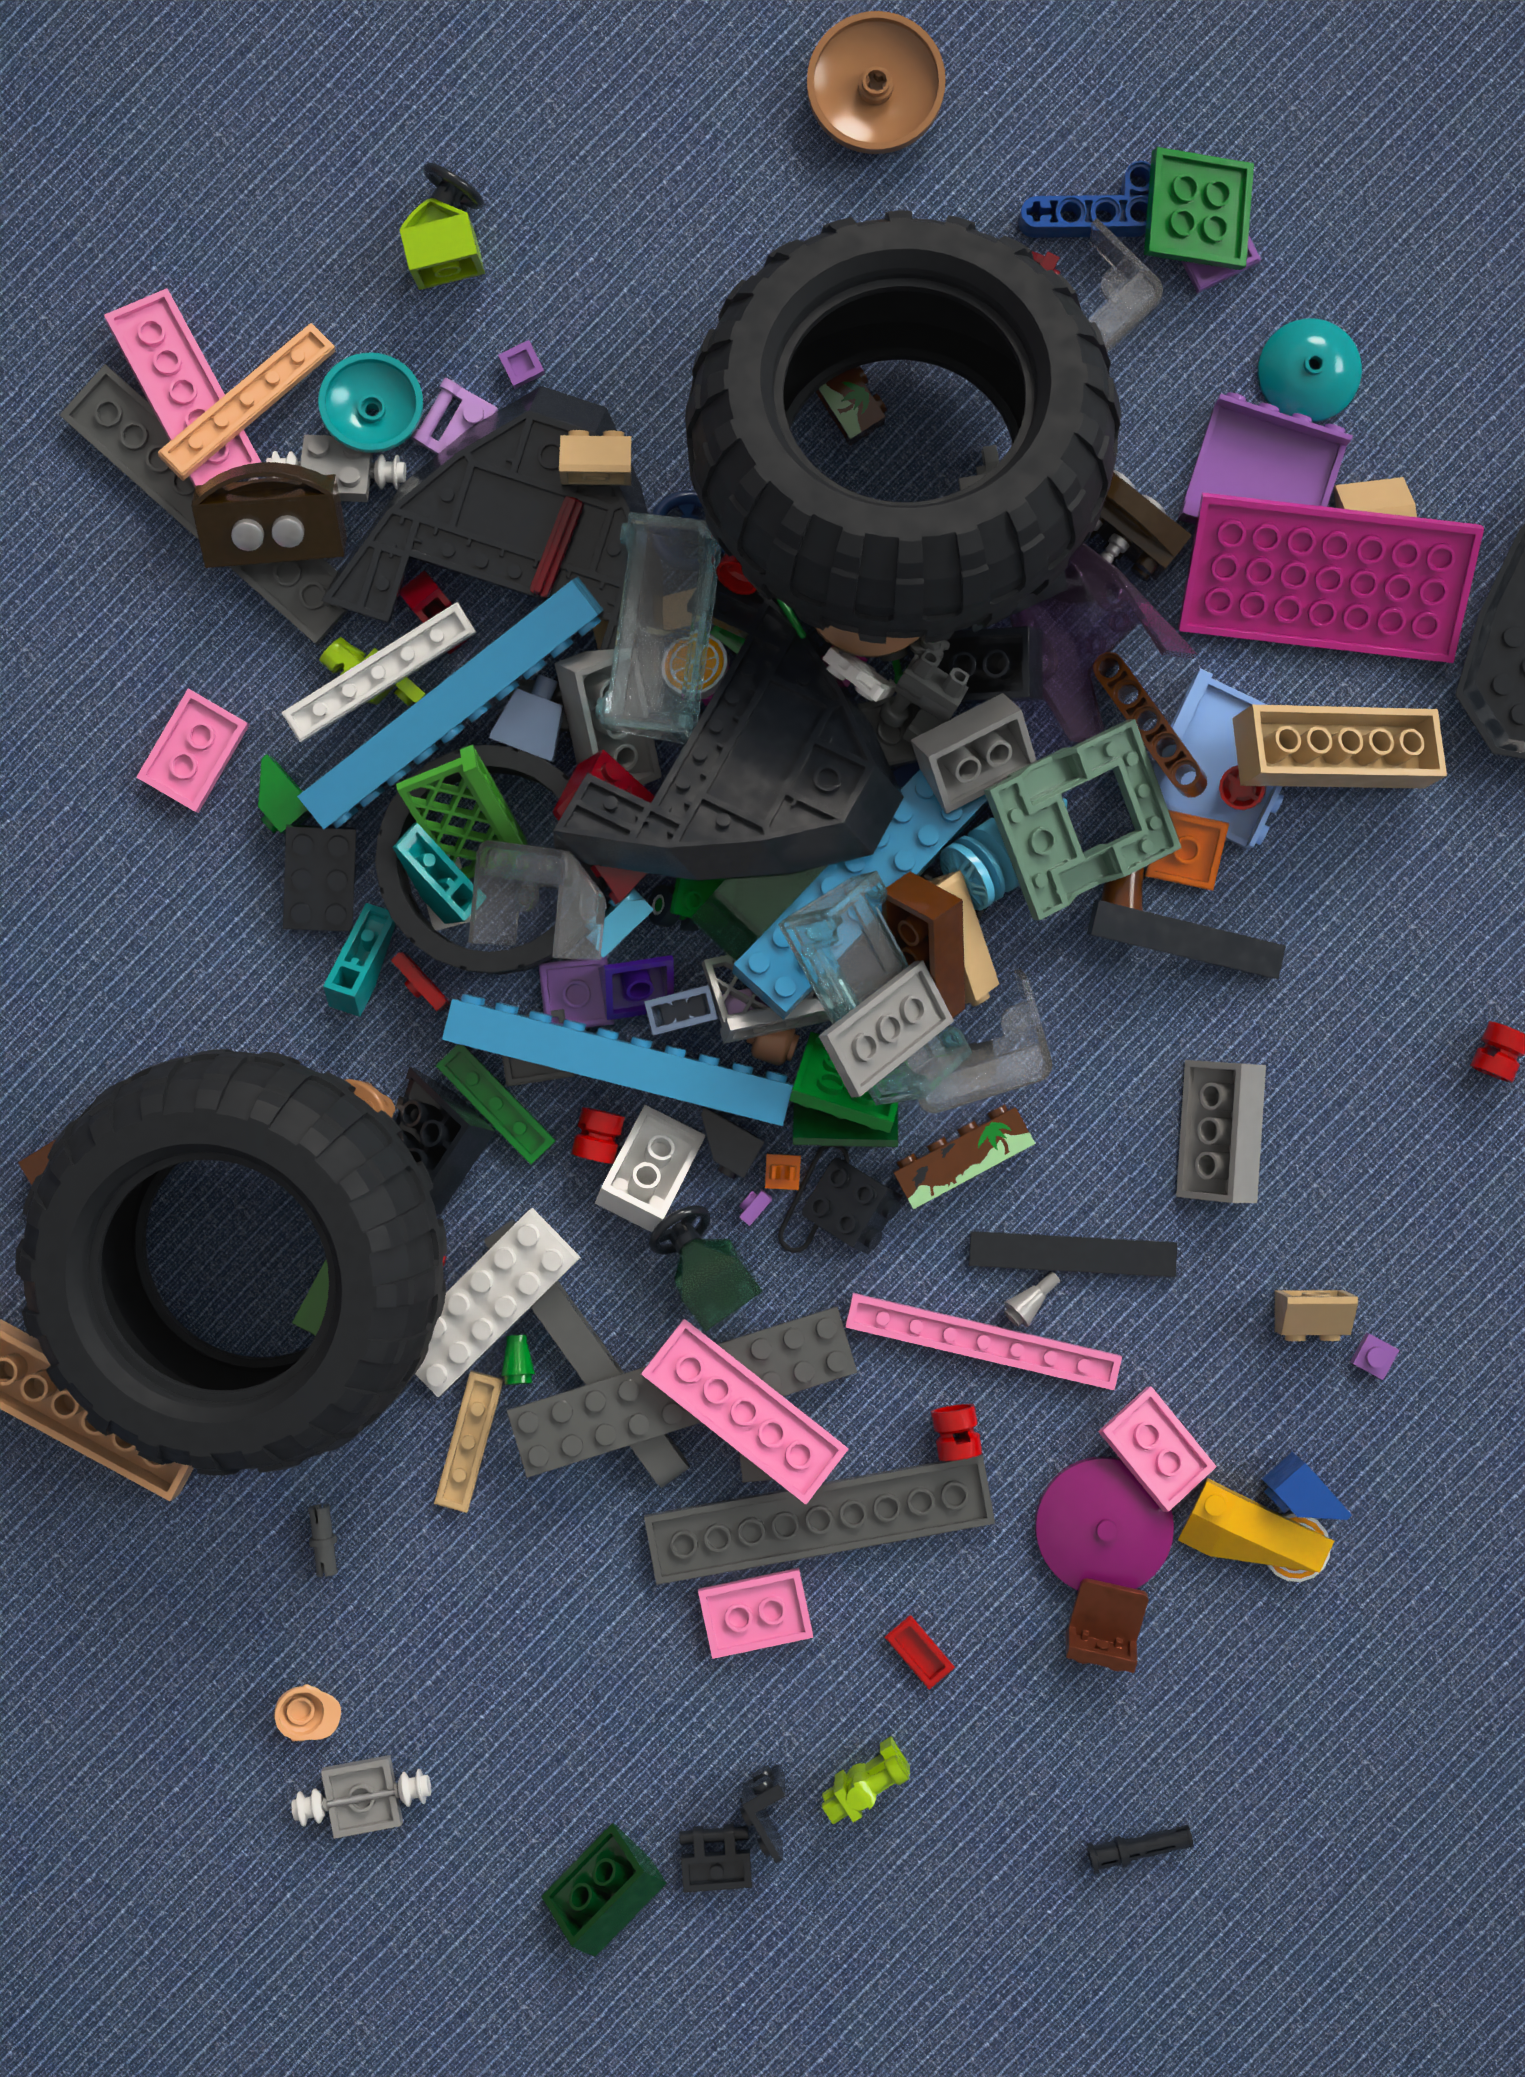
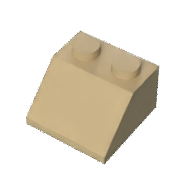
[559,430,632,485]
[1334,477,1417,517]
[1275,1290,1358,1341]

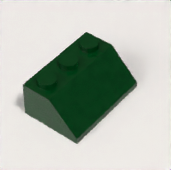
[793,1102,898,1147]
[541,1823,667,1957]

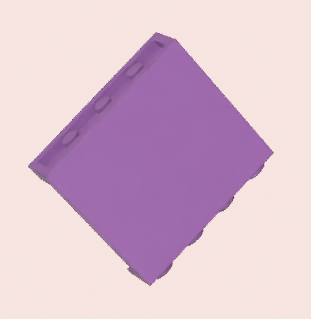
[1177,392,1353,525]

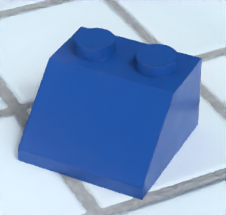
[1262,1452,1352,1520]

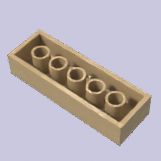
[1232,704,1447,788]

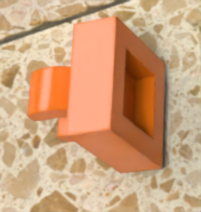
[765,1153,801,1190]

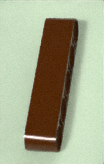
[1093,652,1207,798]

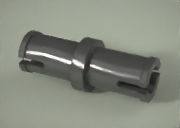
[308,1504,338,1577]

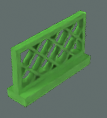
[396,744,532,879]

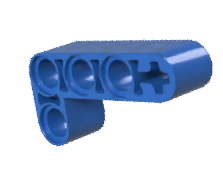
[1018,160,1151,238]

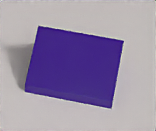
[598,955,674,1020]

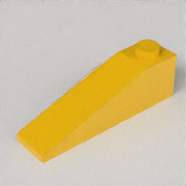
[1178,1478,1334,1573]

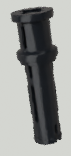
[1086,1824,1194,1875]

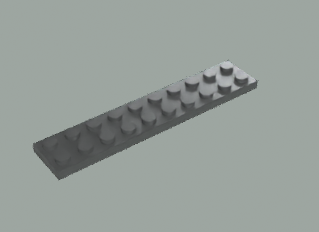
[60,364,348,645]
[507,1306,858,1478]
[644,1454,995,1585]

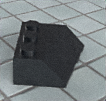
[395,1067,495,1215]

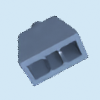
[489,674,565,762]
[644,985,718,1035]

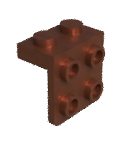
[1066,1578,1149,1673]

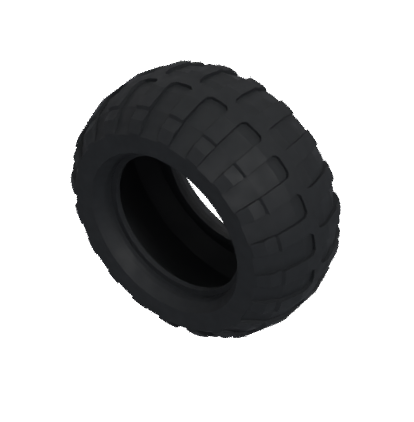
[685,210,1121,644]
[15,1049,447,1475]

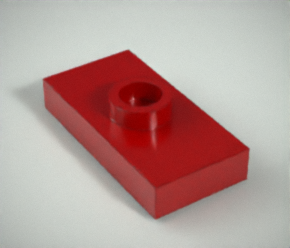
[391,952,450,1012]

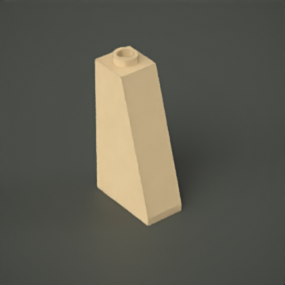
[928,870,999,1006]

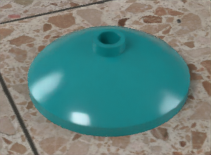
[1257,318,1362,423]
[318,353,423,453]

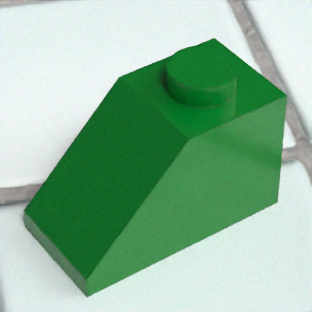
[258,754,312,835]

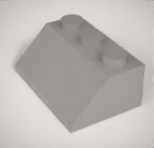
[911,693,1037,814]

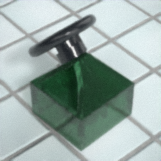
[649,1205,763,1332]

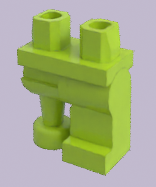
[822,1736,910,1824]

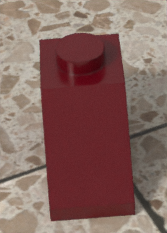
[399,570,472,655]

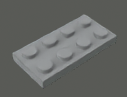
[819,960,954,1097]

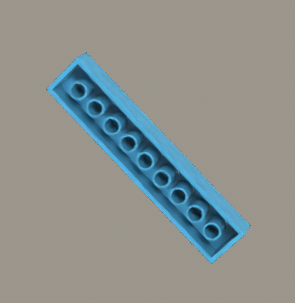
[297,577,603,829]
[732,769,989,1020]
[442,994,793,1126]

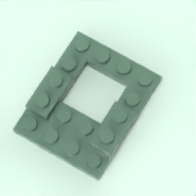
[984,719,1182,920]

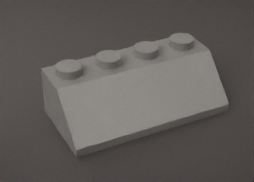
[555,647,662,785]
[1176,1060,1266,1203]

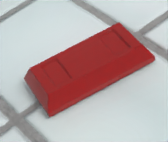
[884,1615,955,1690]

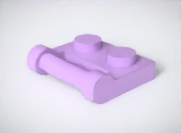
[410,378,499,455]

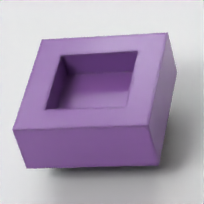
[498,340,545,389]
[739,1189,772,1226]
[1350,1332,1399,1380]

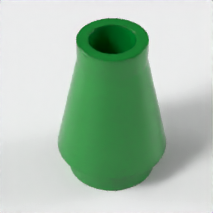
[501,1335,535,1385]

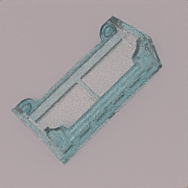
[596,512,722,744]
[778,871,972,1105]

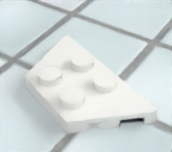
[823,647,896,702]

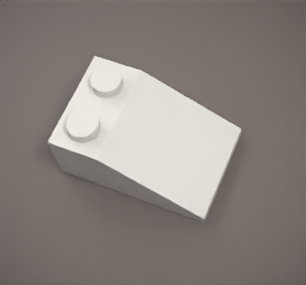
[595,1105,706,1232]

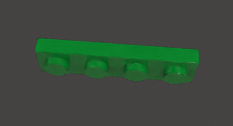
[436,1044,557,1165]

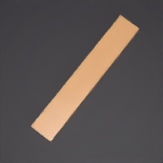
[158,323,335,481]

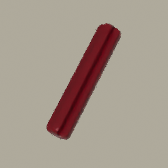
[530,496,584,598]

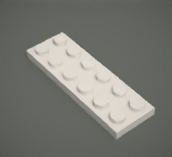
[415,1208,581,1397]

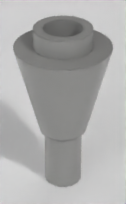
[1004,1271,1061,1327]

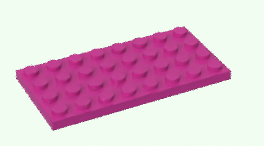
[1178,492,1484,663]

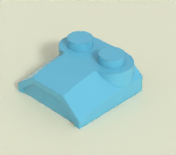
[582,888,654,958]

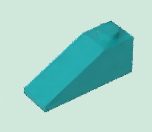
[392,823,485,924]
[323,903,396,1017]

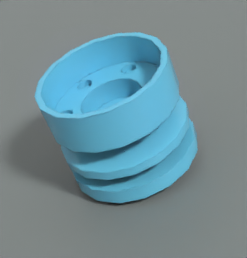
[939,818,1020,911]

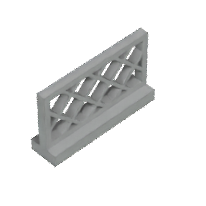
[702,951,861,1044]

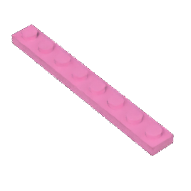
[845,1293,1122,1390]

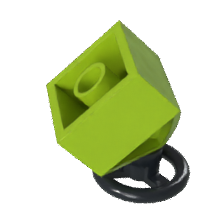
[399,163,485,290]

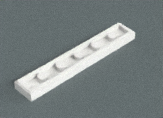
[281,602,477,743]

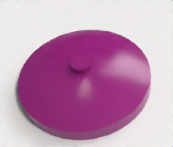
[1035,1456,1174,1590]

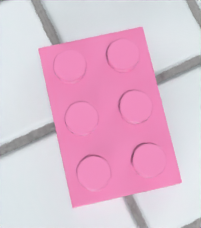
[137,688,250,813]
[1098,1386,1217,1512]
[698,1568,813,1659]

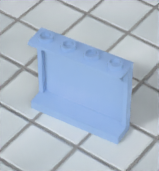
[1152,668,1284,850]

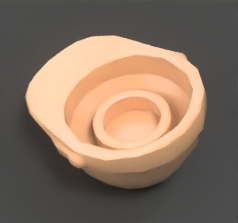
[274,1684,341,1741]

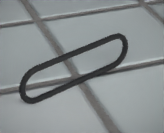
[778,1146,849,1253]

